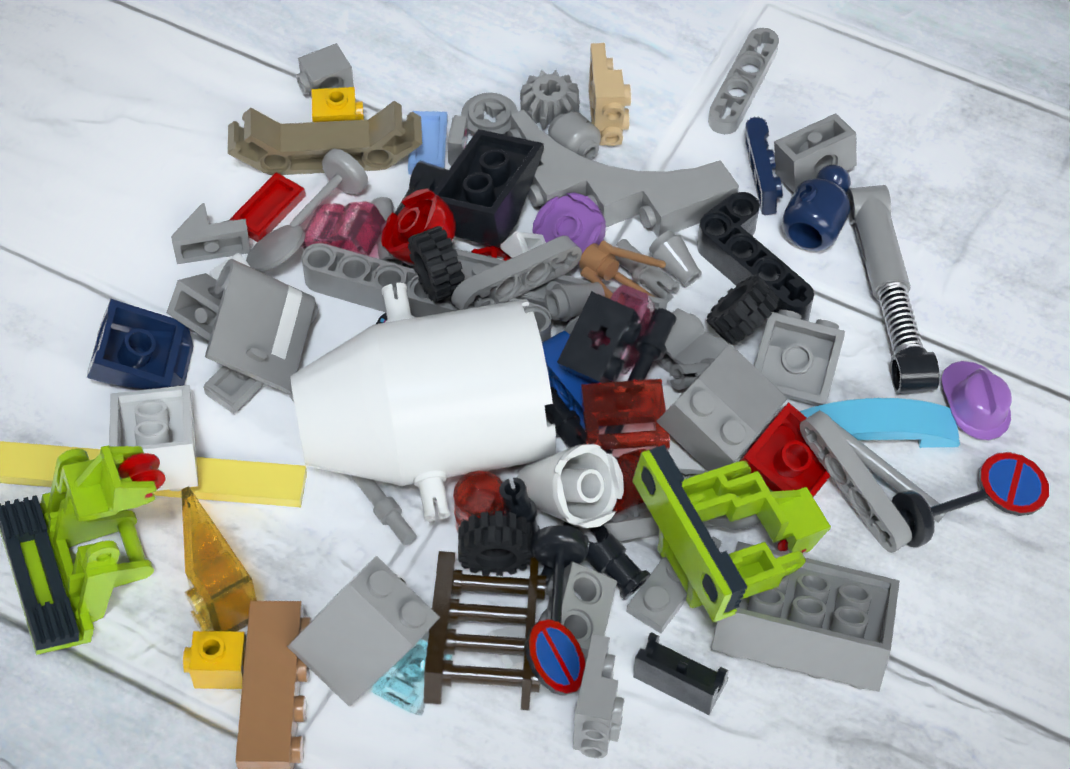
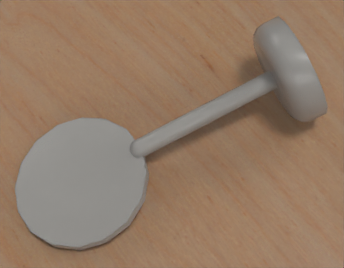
[246,148,368,272]

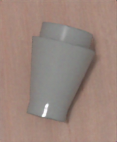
[649,231,702,287]
[545,282,605,322]

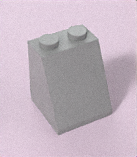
[287,556,440,707]

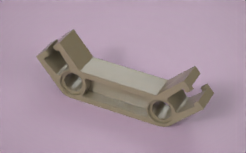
[227,101,422,175]

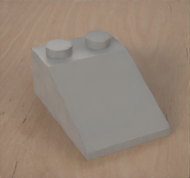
[656,344,788,471]

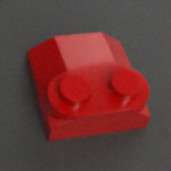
[739,402,830,498]

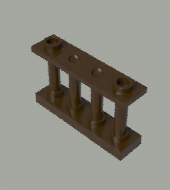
[423,551,546,710]

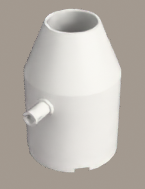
[290,283,556,521]

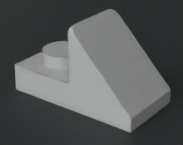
[171,203,251,265]

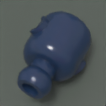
[781,164,851,252]

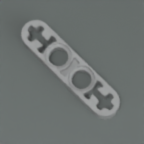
[708,27,779,135]
[451,236,582,310]
[800,411,912,553]

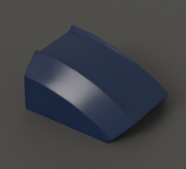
[87,299,194,389]

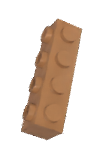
[235,601,311,769]

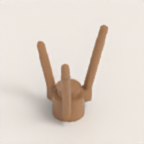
[579,240,666,303]

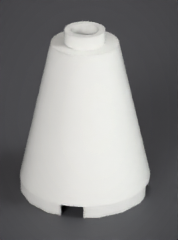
[516,444,624,528]

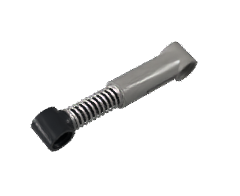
[846,185,940,394]

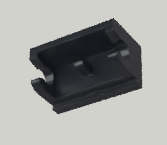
[633,632,729,715]

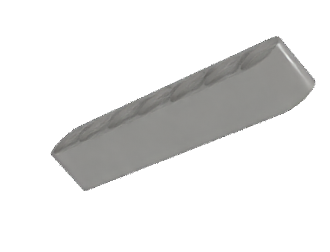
[301,243,552,342]

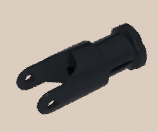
[570,525,651,600]

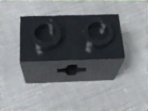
[557,291,641,389]

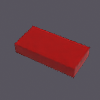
[230,172,306,242]

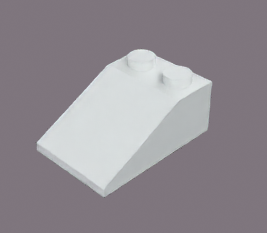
[109,385,198,491]

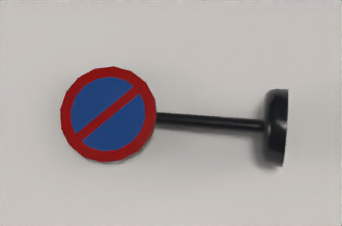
[892,452,1049,547]
[525,525,590,696]

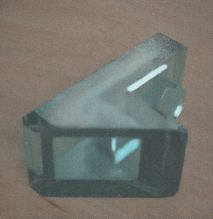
[372,639,453,716]

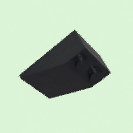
[433,129,544,248]

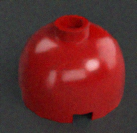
[381,189,456,266]

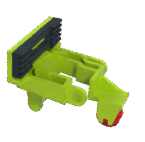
[0,445,166,655]
[633,445,831,622]

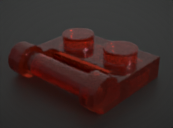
[581,379,670,450]

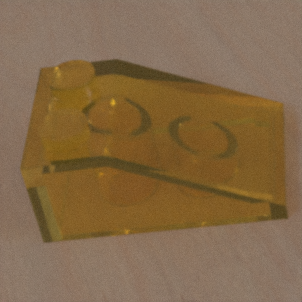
[181,486,257,632]

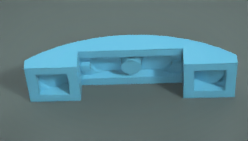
[800,398,960,448]

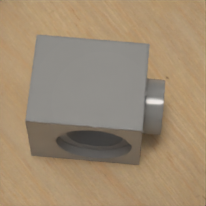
[296,43,354,98]

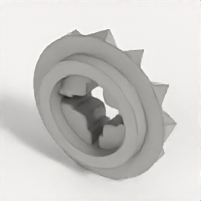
[461,93,518,136]

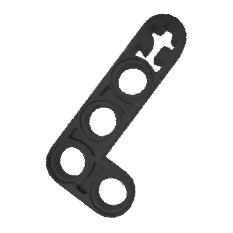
[697,192,814,321]

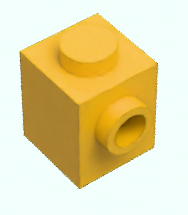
[311,87,364,122]
[183,631,247,689]

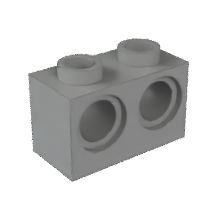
[539,562,617,664]

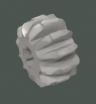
[520,70,580,130]

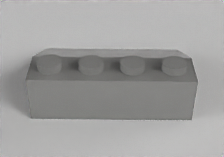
[711,541,900,692]

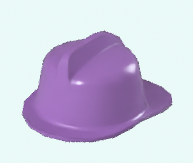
[941,361,1012,440]

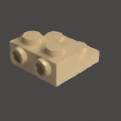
[588,43,631,146]

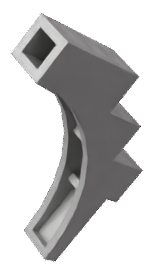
[508,109,739,238]

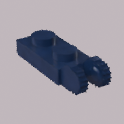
[745,116,783,216]

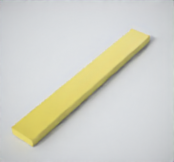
[0,441,307,508]

